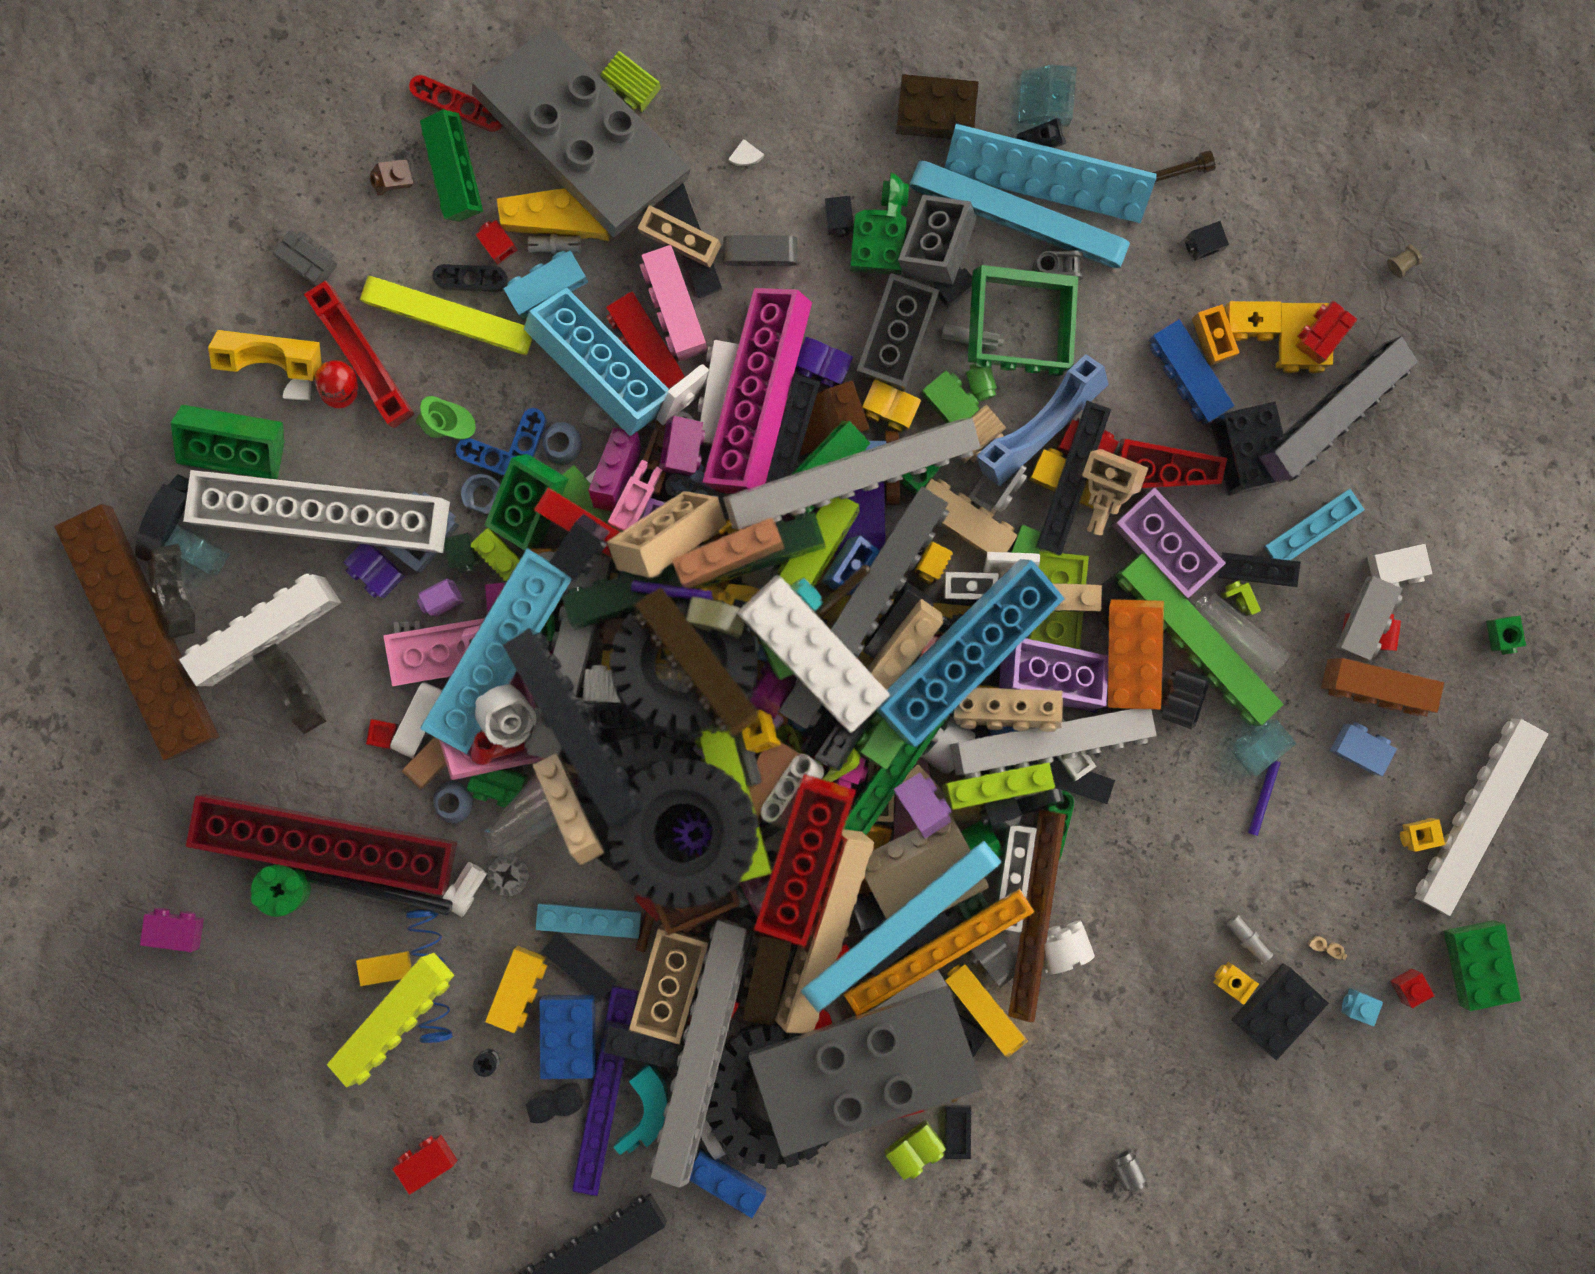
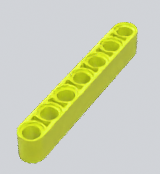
[360,276,533,355]

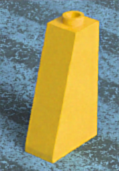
[945,964,1028,1058]

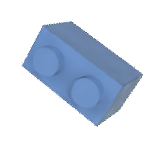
[1330,722,1397,776]

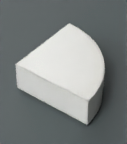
[728,139,764,166]
[283,379,312,401]

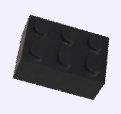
[1231,963,1329,1061]

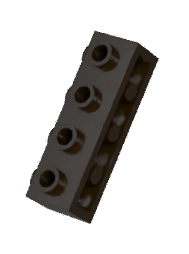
[739,931,792,1026]

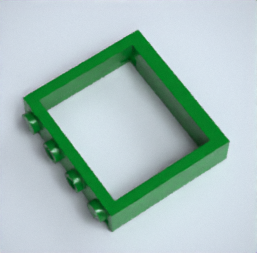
[967,265,1078,376]

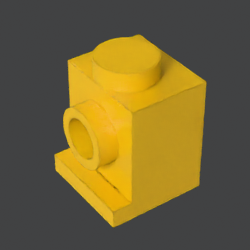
[742,710,781,753]
[1400,818,1445,852]
[1213,962,1259,1005]

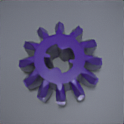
[672,811,713,856]

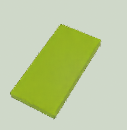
[1028,551,1089,650]

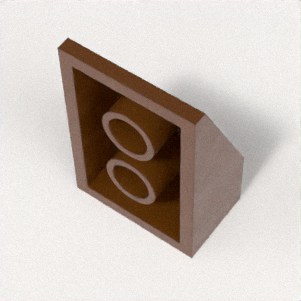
[782,380,870,457]

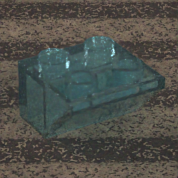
[1018,65,1077,127]

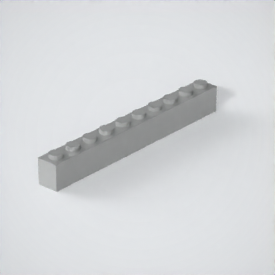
[723,418,981,530]
[651,920,754,1188]

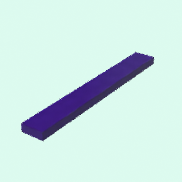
[572,986,638,1196]

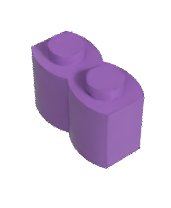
[417,578,464,617]

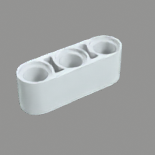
[390,682,442,759]
[761,754,824,829]

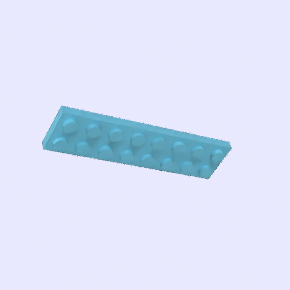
[944,124,1156,223]
[420,549,572,754]

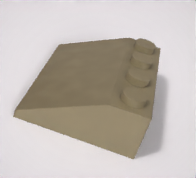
[865,813,989,919]

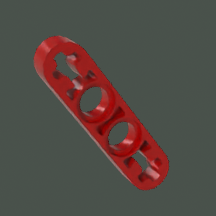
[409,75,503,132]

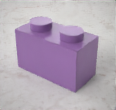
[894,773,952,838]

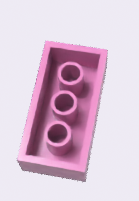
[639,245,708,362]

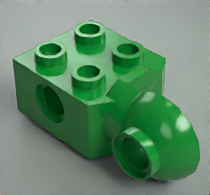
[850,172,909,275]

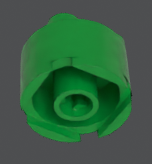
[251,864,311,917]

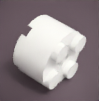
[475,684,536,747]
[920,714,975,774]
[1043,920,1095,974]

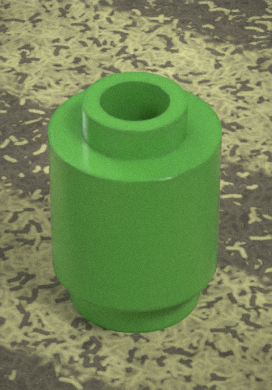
[966,363,997,401]

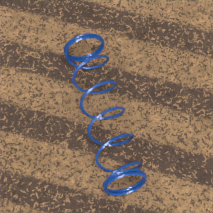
[405,909,453,1043]

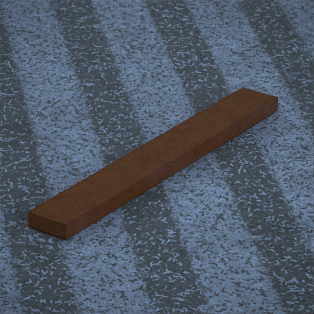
[1008,810,1066,1022]

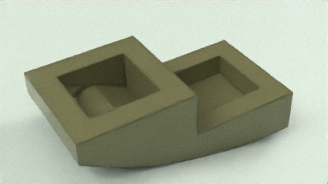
[686,597,745,638]

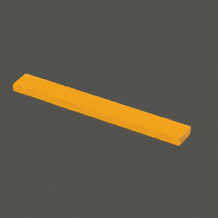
[844,889,1034,1016]

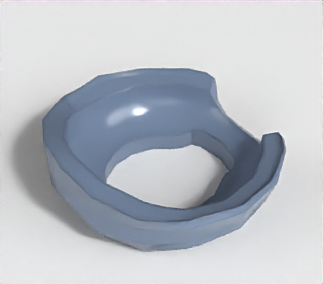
[543,422,582,464]
[461,474,500,514]
[433,781,473,824]

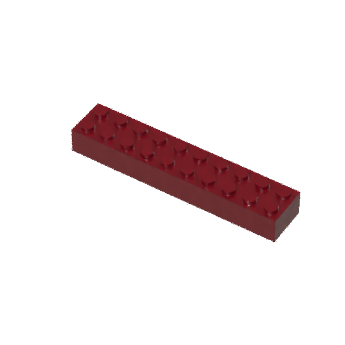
[185,794,458,895]

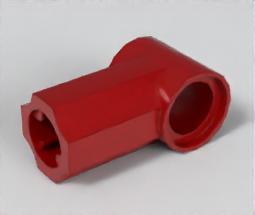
[470,732,525,765]

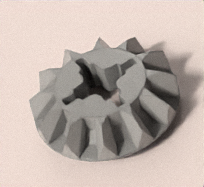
[487,855,529,896]

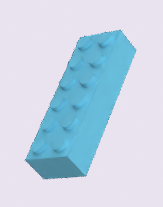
[524,287,669,436]

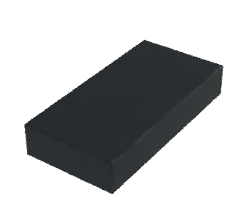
[944,1105,971,1159]

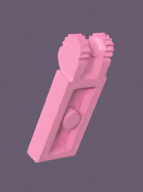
[608,460,662,531]

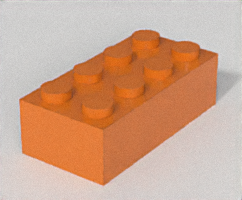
[1108,600,1164,709]

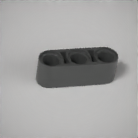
[723,235,797,266]

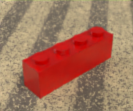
[605,291,685,390]

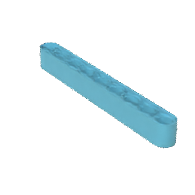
[909,161,1130,269]
[801,841,1001,1012]

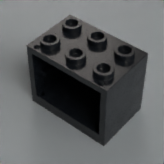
[1211,401,1287,496]

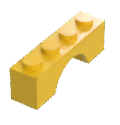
[208,330,322,381]

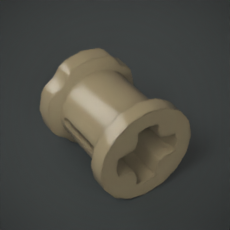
[1387,244,1423,278]

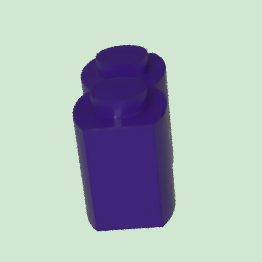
[795,337,853,388]
[343,544,405,599]

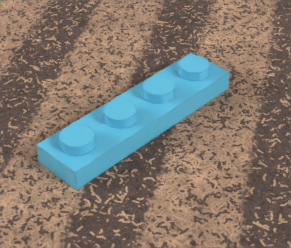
[1263,489,1365,560]
[536,903,641,939]

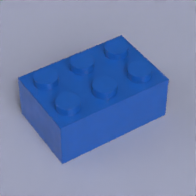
[540,995,596,1079]

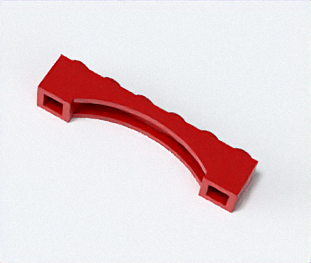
[304,280,415,428]

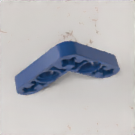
[456,408,547,476]

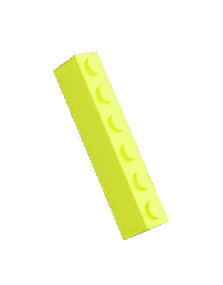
[327,953,455,1088]

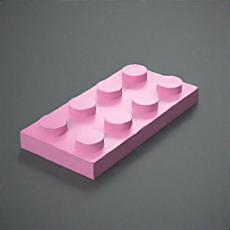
[383,618,485,686]

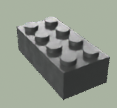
[856,273,939,392]

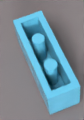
[503,250,588,320]

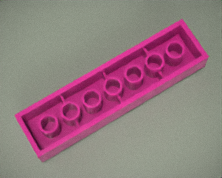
[703,288,812,494]

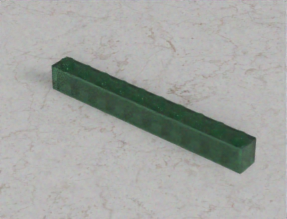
[562,512,826,630]

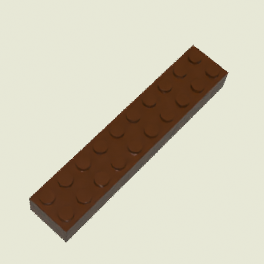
[54,504,220,761]

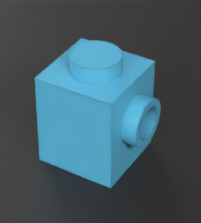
[1341,988,1383,1026]

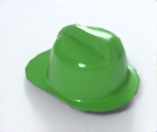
[416,396,476,440]

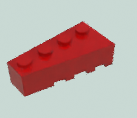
[1117,439,1227,488]

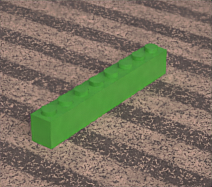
[1115,552,1284,726]

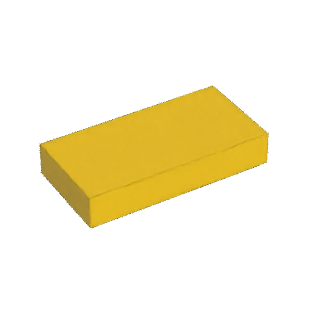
[356,951,412,986]

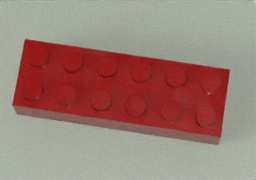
[754,774,856,946]

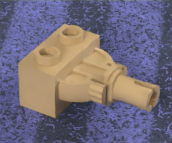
[1082,449,1148,535]

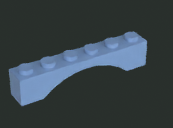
[976,354,1108,486]

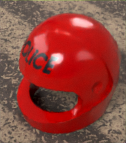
[314,360,358,408]

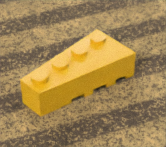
[497,188,609,241]

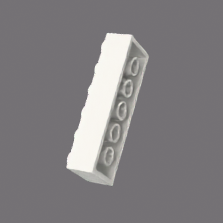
[180,573,341,686]
[737,576,890,733]

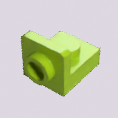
[1220,581,1261,616]

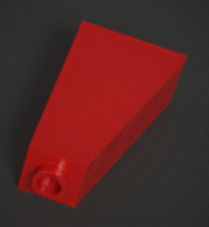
[535,488,621,559]

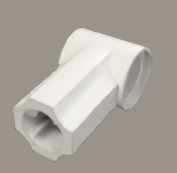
[442,862,488,917]

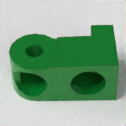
[899,464,942,496]

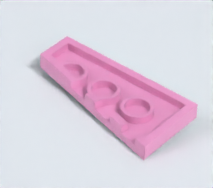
[439,732,544,780]

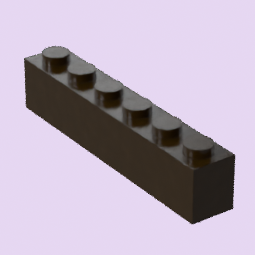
[634,587,758,738]

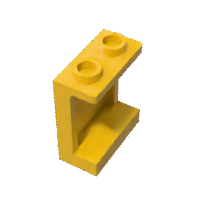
[1276,303,1333,373]

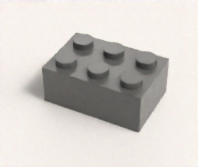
[898,195,977,284]

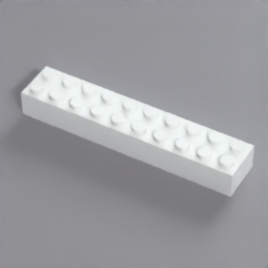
[184,470,450,553]

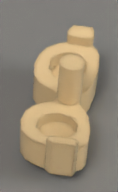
[1308,936,1347,960]

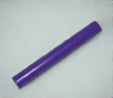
[631,581,712,600]
[1248,760,1281,836]

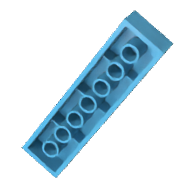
[876,559,1065,747]

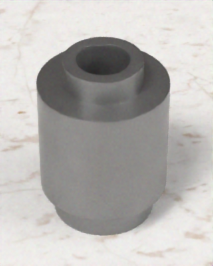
[1112,1150,1147,1192]

